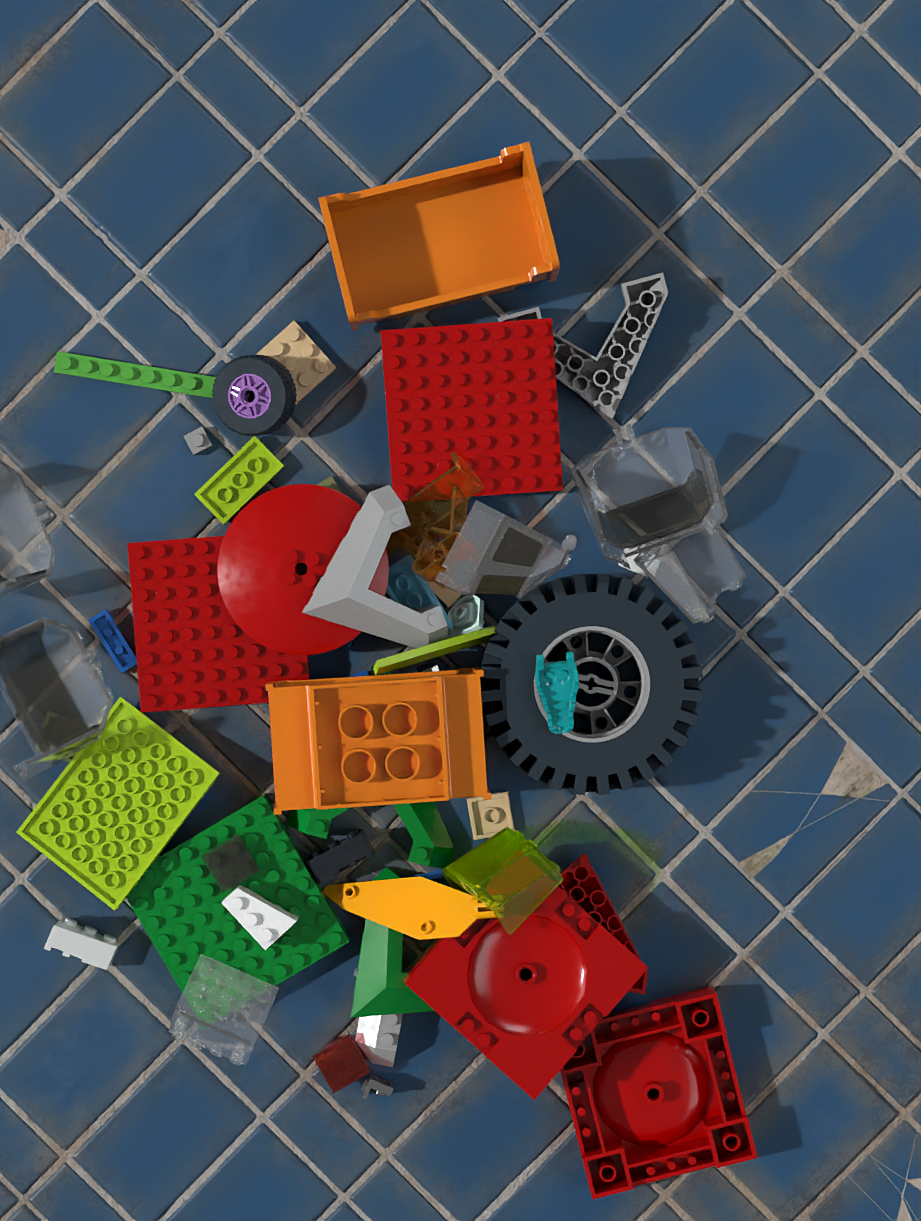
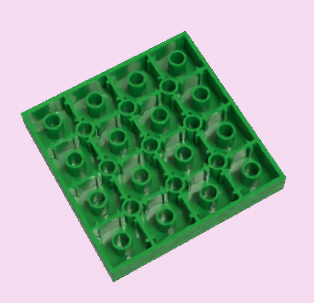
[127,793,351,1028]

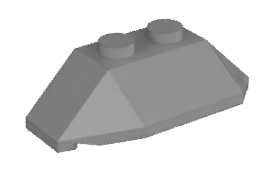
[355,1014,403,1067]

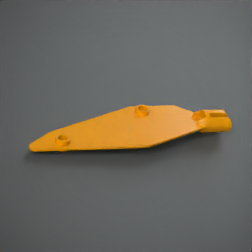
[324,876,503,940]

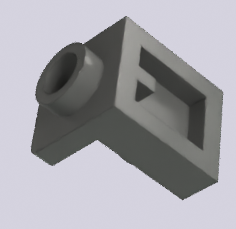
[361,1073,394,1099]

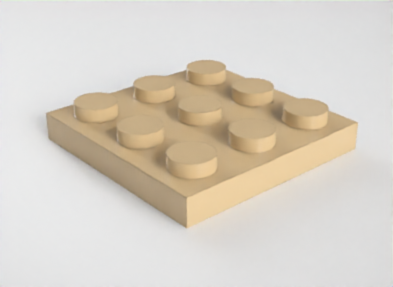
[256,321,337,405]

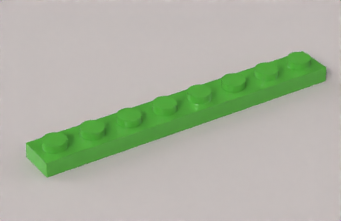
[54,351,216,399]

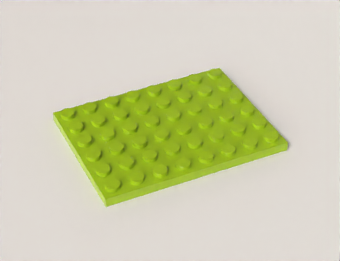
[16,696,221,911]

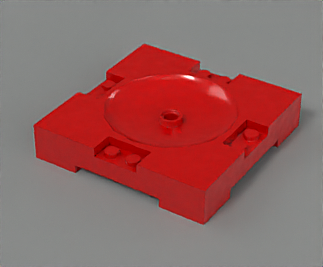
[403,850,648,1100]
[560,986,758,1200]

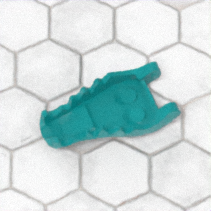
[535,651,579,734]

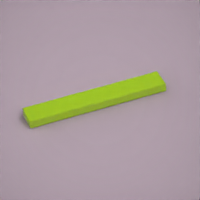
[373,626,496,675]

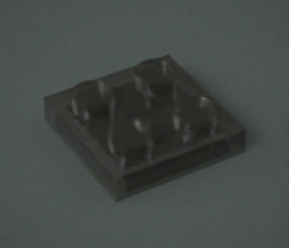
[201,833,261,893]

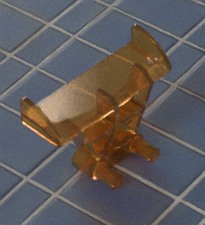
[386,452,484,588]

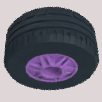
[212,355,297,436]

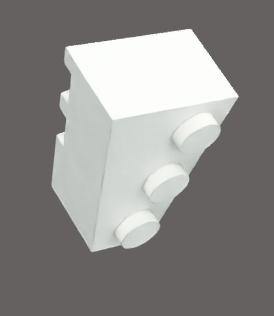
[221,885,299,950]
[44,918,120,970]

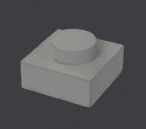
[184,427,213,455]

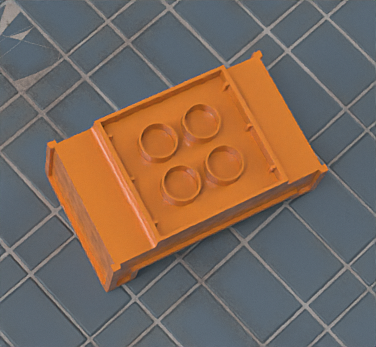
[318,141,560,331]
[265,667,492,815]

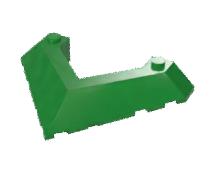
[287,801,455,869]
[350,867,435,1018]

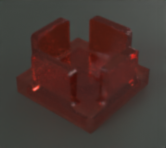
[313,1034,371,1093]

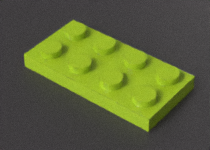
[194,436,285,525]

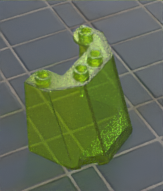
[441,827,564,934]

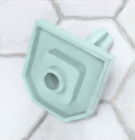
[447,593,488,647]

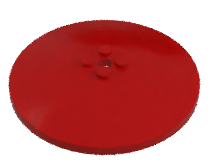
[217,484,389,655]

